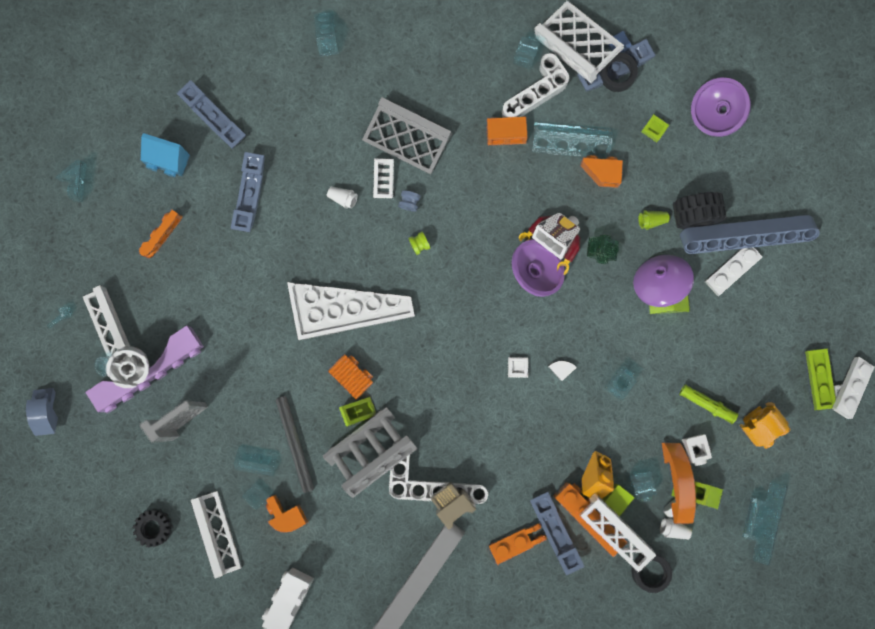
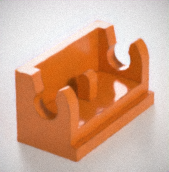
[487,117,527,145]

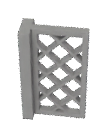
[362,97,452,174]
[140,401,208,442]

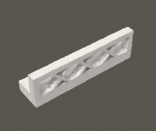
[83,286,130,359]
[191,491,242,578]
[580,493,656,572]

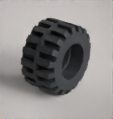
[673,192,727,229]

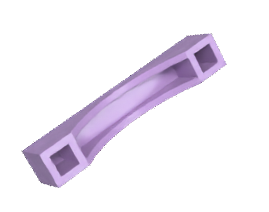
[85,326,204,413]

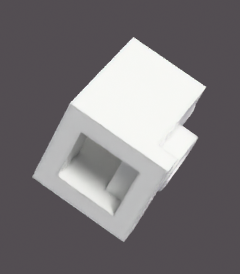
[682,434,712,466]

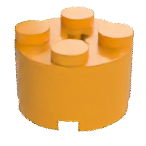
[740,402,791,448]

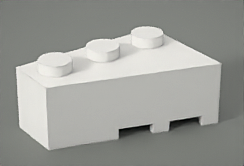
[262,568,314,629]

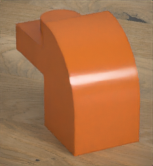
[266,495,308,532]

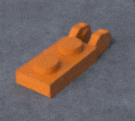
[139,210,182,258]
[488,523,547,565]

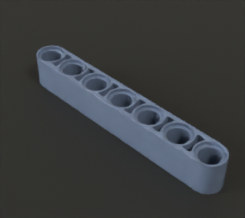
[680,215,820,254]

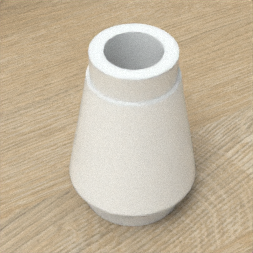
[327,186,357,209]
[660,518,692,540]

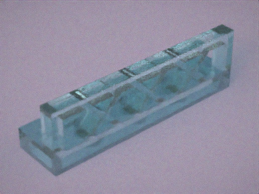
[532,123,613,159]

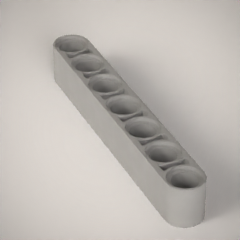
[373,523,465,629]

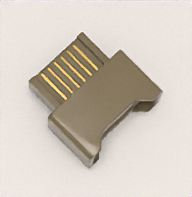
[431,482,476,530]

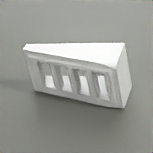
[374,159,394,198]

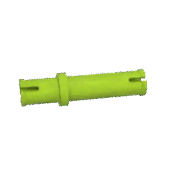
[679,384,739,424]

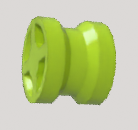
[408,231,431,256]

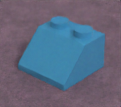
[141,133,190,177]

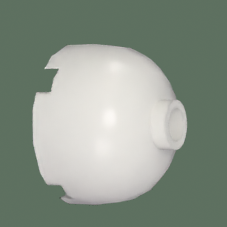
[106,346,149,388]

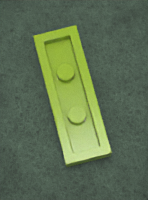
[805,349,836,410]

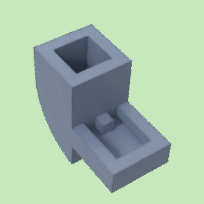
[26,388,58,436]

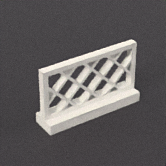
[534,1,624,83]

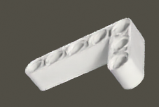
[389,442,488,504]

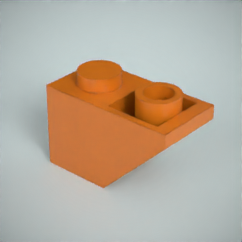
[581,155,623,188]

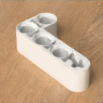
[502,53,569,118]

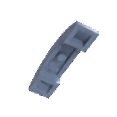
[577,39,655,92]
[177,80,246,149]
[230,152,265,232]
[530,492,585,576]

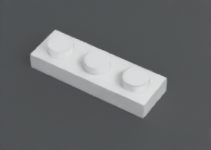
[705,247,762,296]
[832,357,874,419]

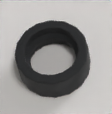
[600,52,638,92]
[631,553,672,593]

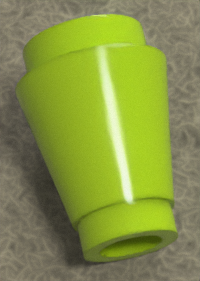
[638,211,669,230]

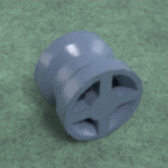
[398,190,421,212]

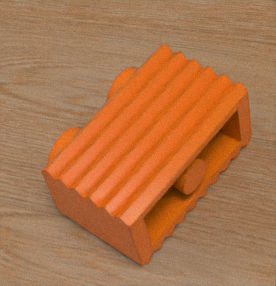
[328,354,374,400]

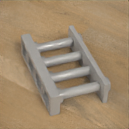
[323,407,417,498]

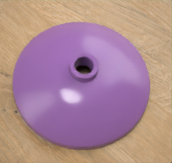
[691,78,751,137]
[512,240,565,297]
[633,255,694,307]

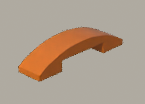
[662,443,696,524]

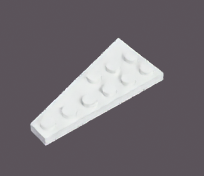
[287,282,415,340]

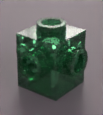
[587,235,619,264]

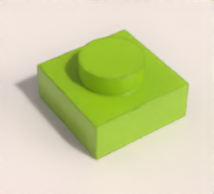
[641,114,669,142]

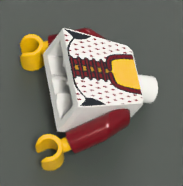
[519,213,581,275]

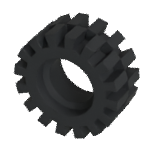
[133,509,173,548]

